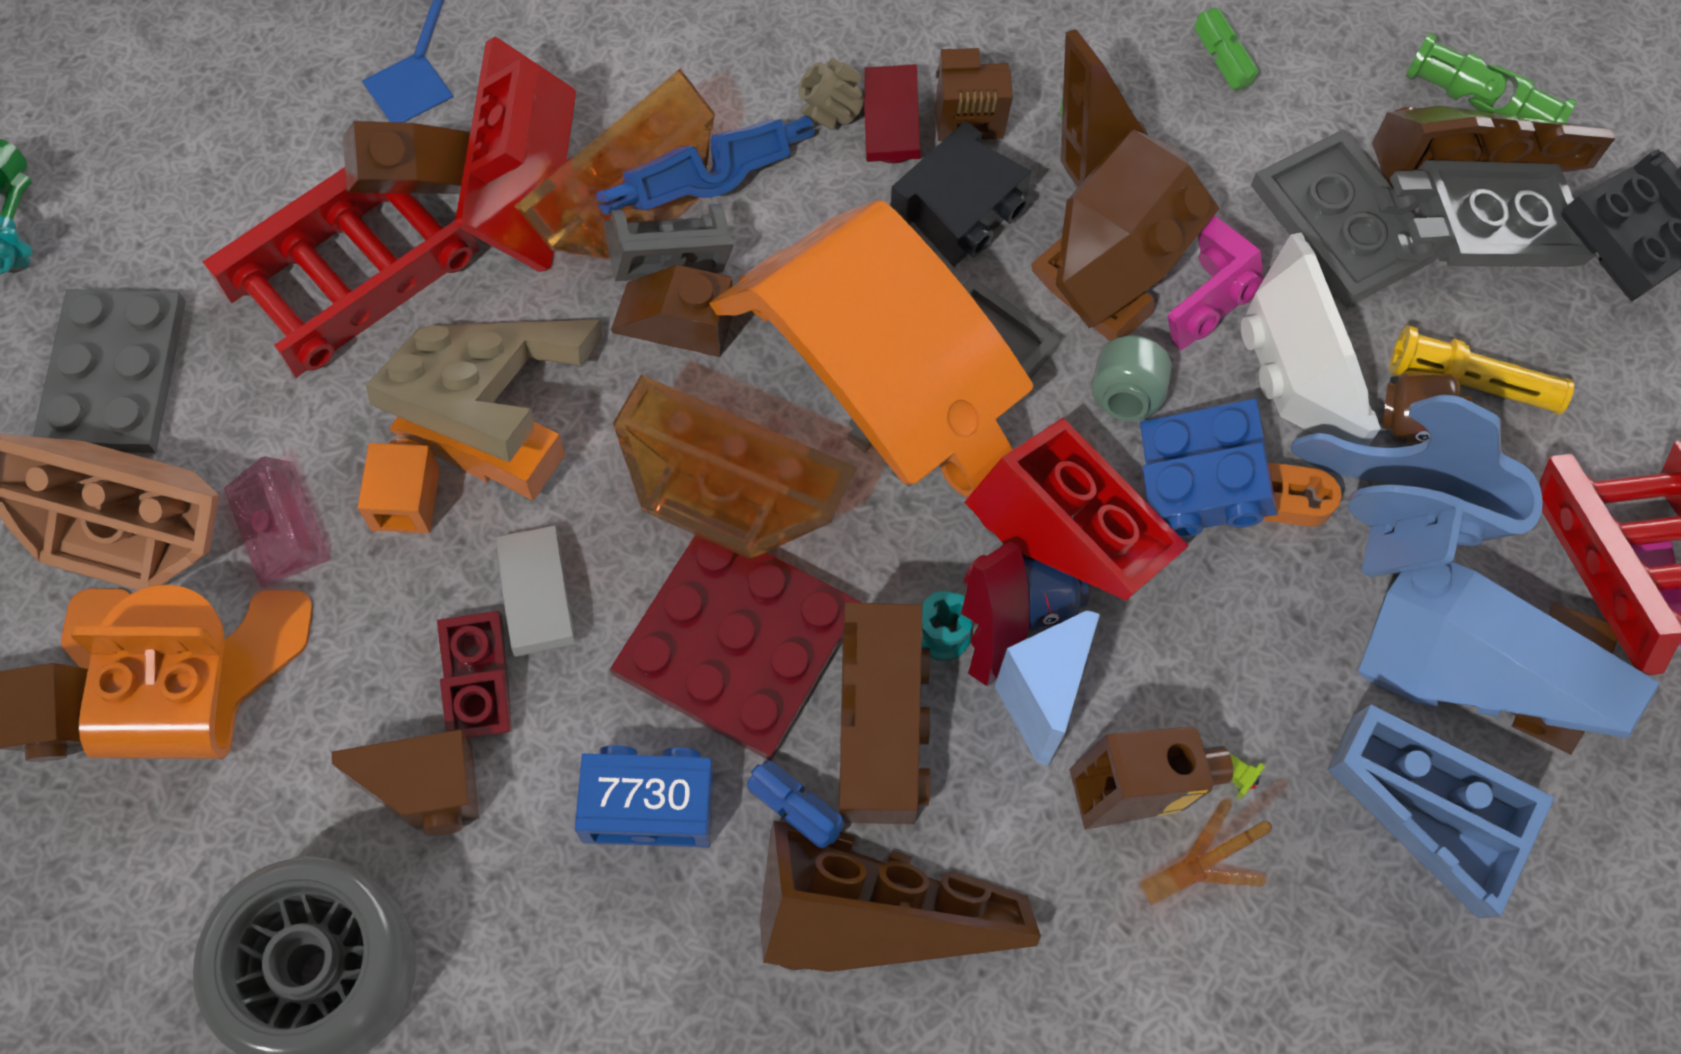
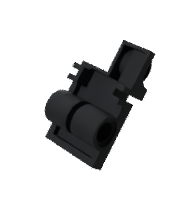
[1561,149,1681,302]

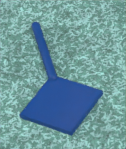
[362,0,453,122]

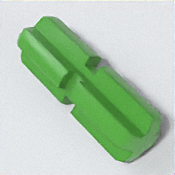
[1194,7,1258,90]

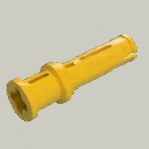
[1389,325,1574,415]

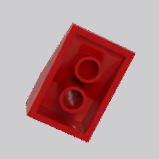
[964,418,1189,601]

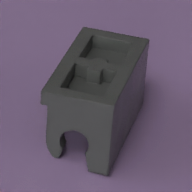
[603,204,734,281]

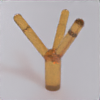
[1138,799,1272,906]

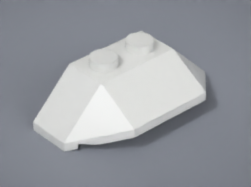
[1241,232,1381,446]

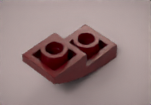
[864,64,921,164]
[961,541,1030,686]
[437,611,512,739]

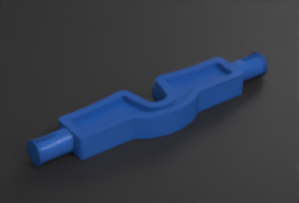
[596,116,815,215]

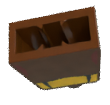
[1069,726,1233,830]

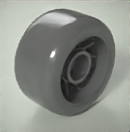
[193,857,416,1054]

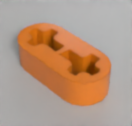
[1263,462,1342,527]

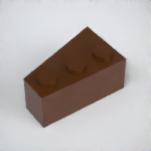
[839,602,930,825]

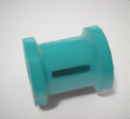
[921,590,973,661]

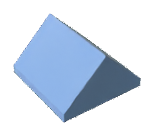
[995,610,1100,766]

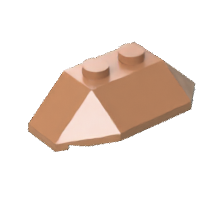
[0,434,219,590]

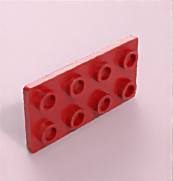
[455,37,576,272]

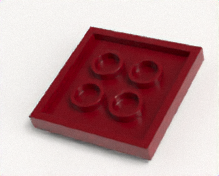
[610,520,861,761]

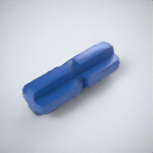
[747,761,845,848]

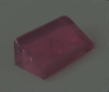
[224,456,330,588]

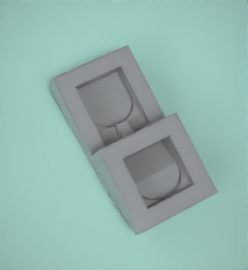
[496,525,575,657]

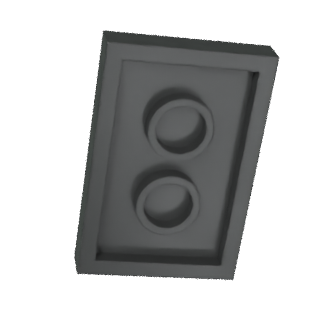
[1251,129,1438,307]
[33,289,186,453]

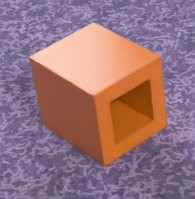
[357,439,440,533]

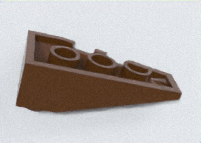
[1372,106,1615,188]
[760,820,1041,972]

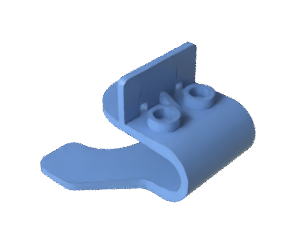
[1291,395,1543,577]

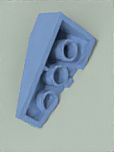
[1358,561,1659,738]

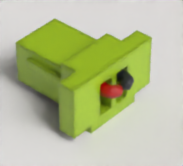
[1230,754,1265,799]

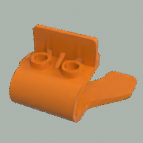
[61,585,312,759]

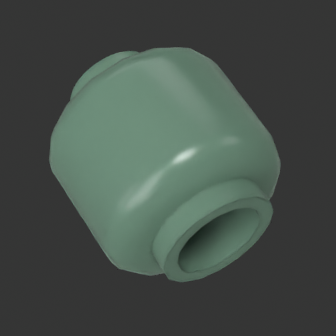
[1092,335,1172,422]

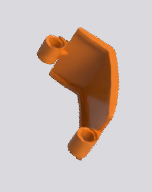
[709,200,1033,497]

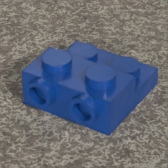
[1140,398,1278,538]

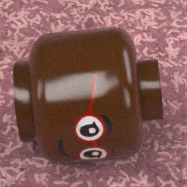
[1382,370,1472,446]

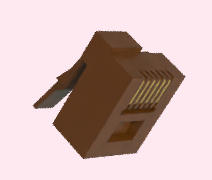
[935,48,1013,141]

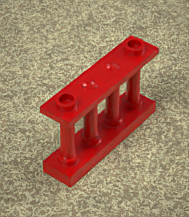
[202,167,479,378]
[1539,441,1681,676]

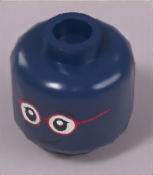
[1022,554,1089,630]

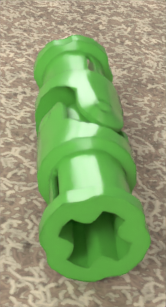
[1405,33,1577,123]

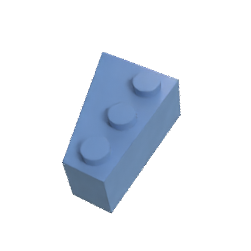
[1327,704,1555,919]

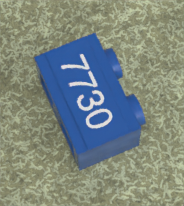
[575,745,714,848]

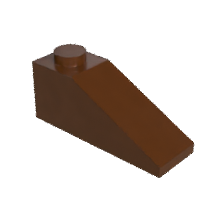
[1060,29,1148,187]
[343,121,470,194]

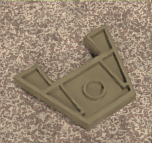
[366,319,602,462]

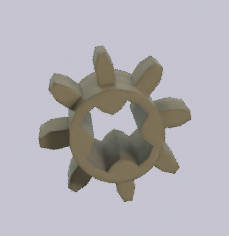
[798,58,864,130]

